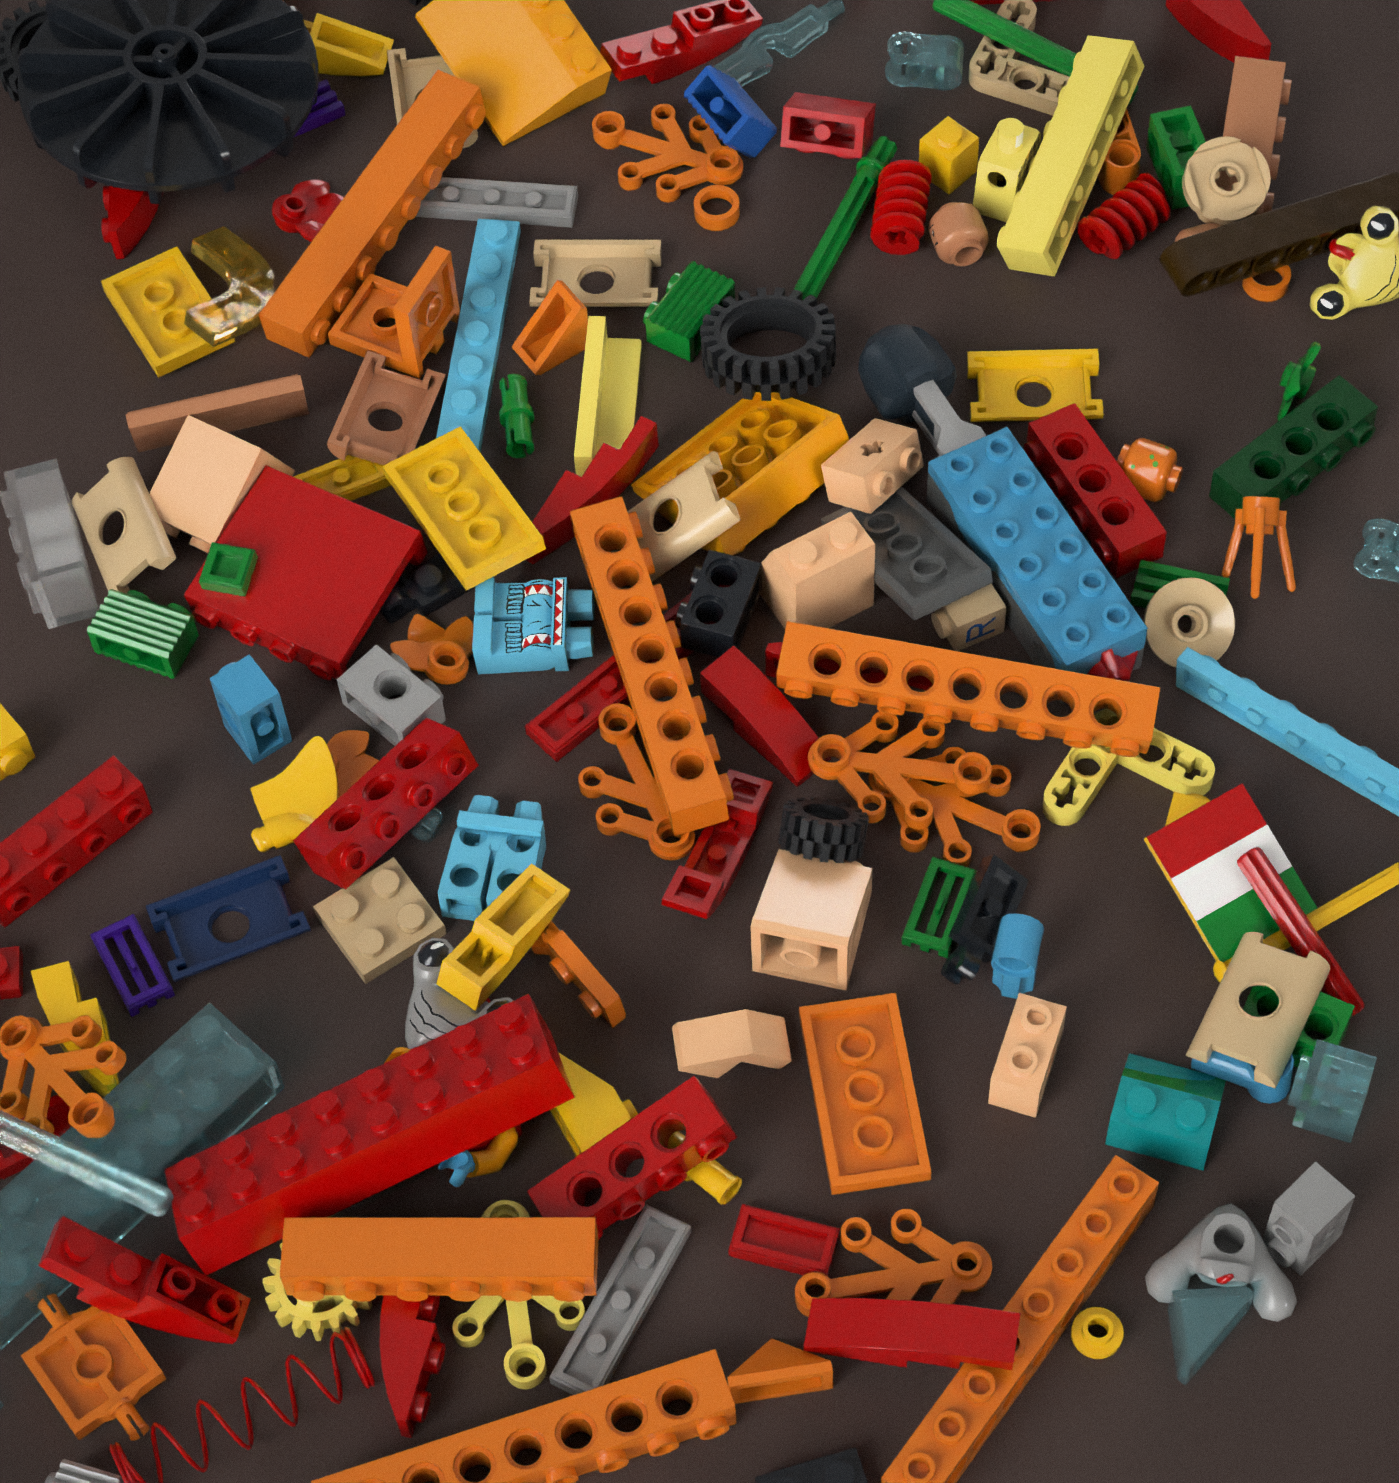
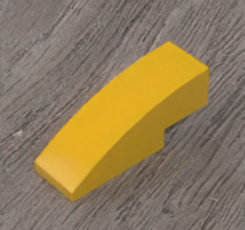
[303,13,394,76]
[436,863,570,1011]
[31,961,124,1106]

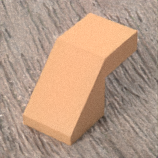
[672,1009,792,1078]

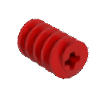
[870,160,932,255]
[1077,173,1171,259]

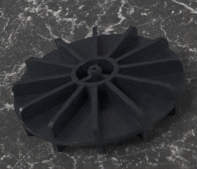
[18,0,319,204]

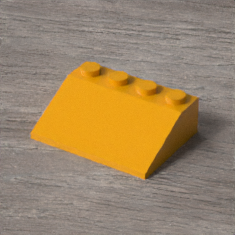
[415,0,612,146]
[631,392,850,556]

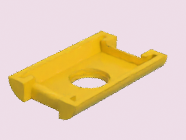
[967,349,1104,422]

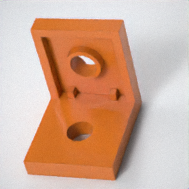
[328,246,460,379]

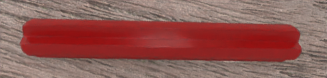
[1237,847,1365,1017]

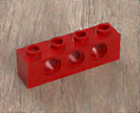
[1024,403,1167,578]
[293,717,479,890]
[527,1076,737,1240]

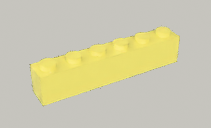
[997,35,1144,277]

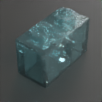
[1287,1039,1377,1143]

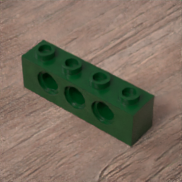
[1209,375,1378,528]

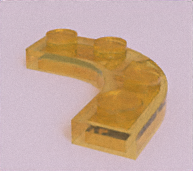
[184,226,274,347]

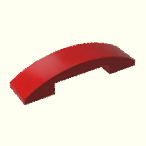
[661,769,773,919]

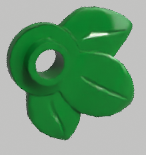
[1277,341,1321,421]

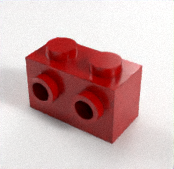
[780,92,876,159]

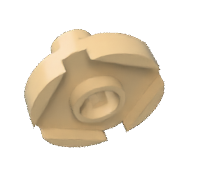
[1182,136,1271,225]

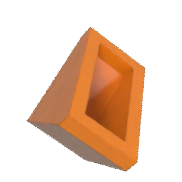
[512,280,588,375]

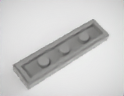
[415,177,578,228]
[549,1204,692,1395]

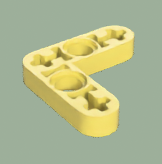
[1043,709,1215,826]

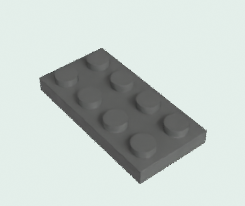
[821,486,993,621]

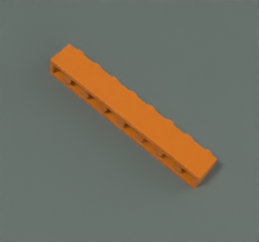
[259,70,486,358]

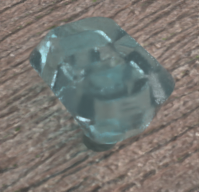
[411,807,445,843]

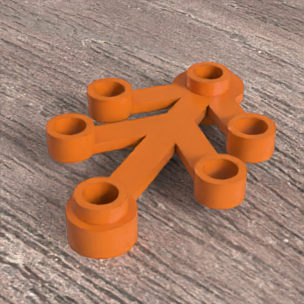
[592,104,744,203]
[578,703,700,860]
[808,711,992,829]
[868,747,1041,867]
[0,1015,126,1148]
[795,1209,992,1317]

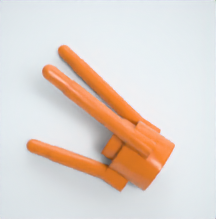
[1222,496,1296,599]

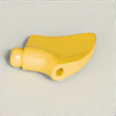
[250,736,339,852]

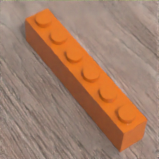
[280,1217,598,1302]

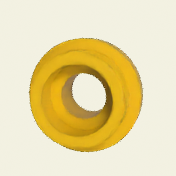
[1071,1307,1124,1359]

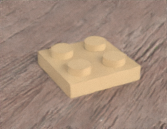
[313,857,447,984]

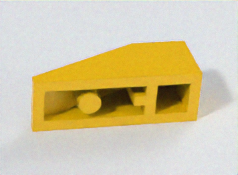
[550,1053,638,1157]

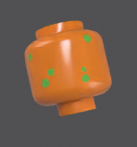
[1117,438,1183,502]

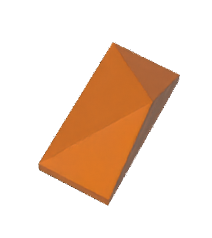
[727,1338,833,1404]

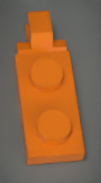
[531,920,626,1028]

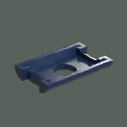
[145,855,311,983]

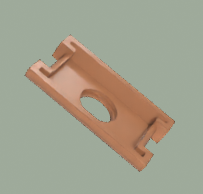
[327,351,446,465]

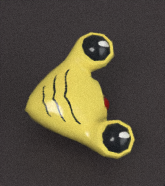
[1310,206,1399,320]

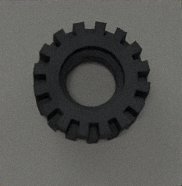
[778,797,869,863]

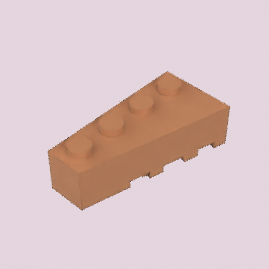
[1215,56,1292,226]

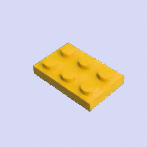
[101,246,235,378]

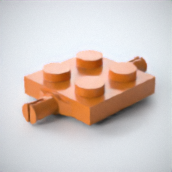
[20,1293,166,1441]

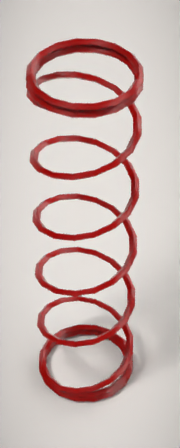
[109,1327,375,1483]

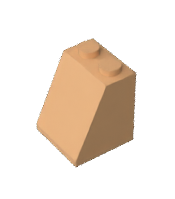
[149,415,295,553]
[760,511,875,629]
[750,849,873,991]

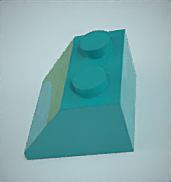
[1105,1053,1226,1171]

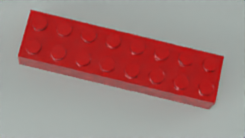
[164,994,575,1275]

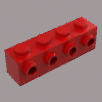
[0,755,153,928]

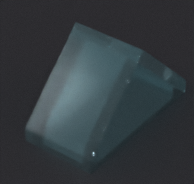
[1168,1286,1255,1385]

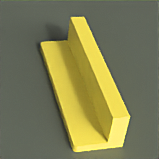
[574,316,642,477]

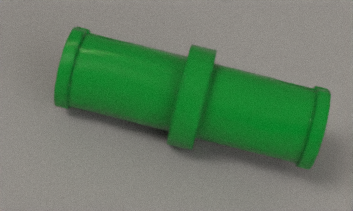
[499,374,534,458]

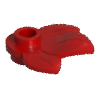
[272,179,344,242]

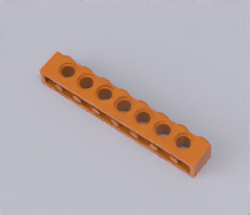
[570,496,734,836]
[776,621,1160,757]
[881,1155,1159,1483]
[311,1349,737,1483]

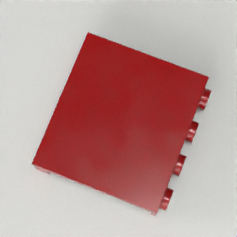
[184,465,428,680]

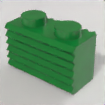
[643,261,735,362]
[87,589,199,679]

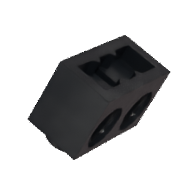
[675,550,762,658]

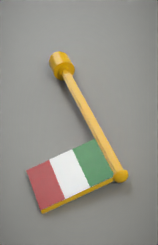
[1144,783,1399,983]

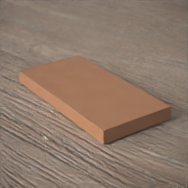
[125,374,309,452]

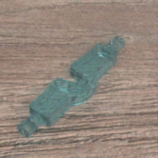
[713,0,845,87]

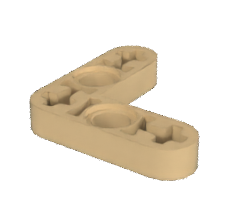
[968,0,1070,116]

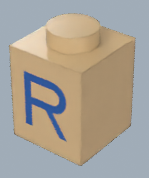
[931,583,1006,651]

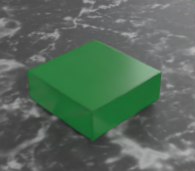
[199,542,258,597]

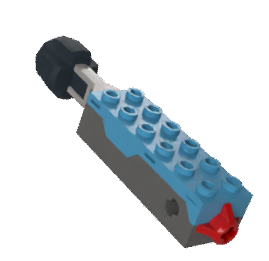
[858,324,1148,704]

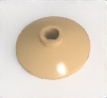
[1144,578,1235,668]

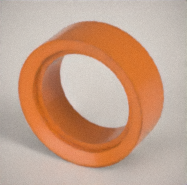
[694,185,740,231]
[1242,265,1291,302]

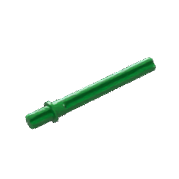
[932,0,1139,105]
[794,136,897,300]

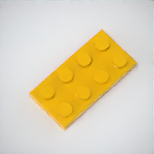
[383,426,546,591]

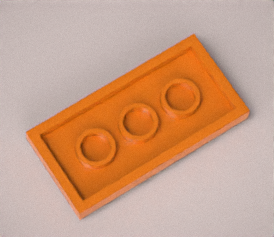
[799,993,932,1195]

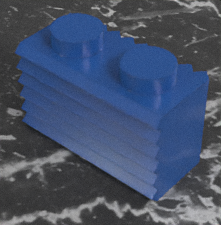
[684,65,777,158]

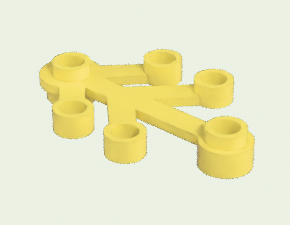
[452,1200,586,1389]

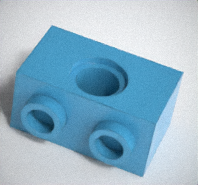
[210,654,292,765]

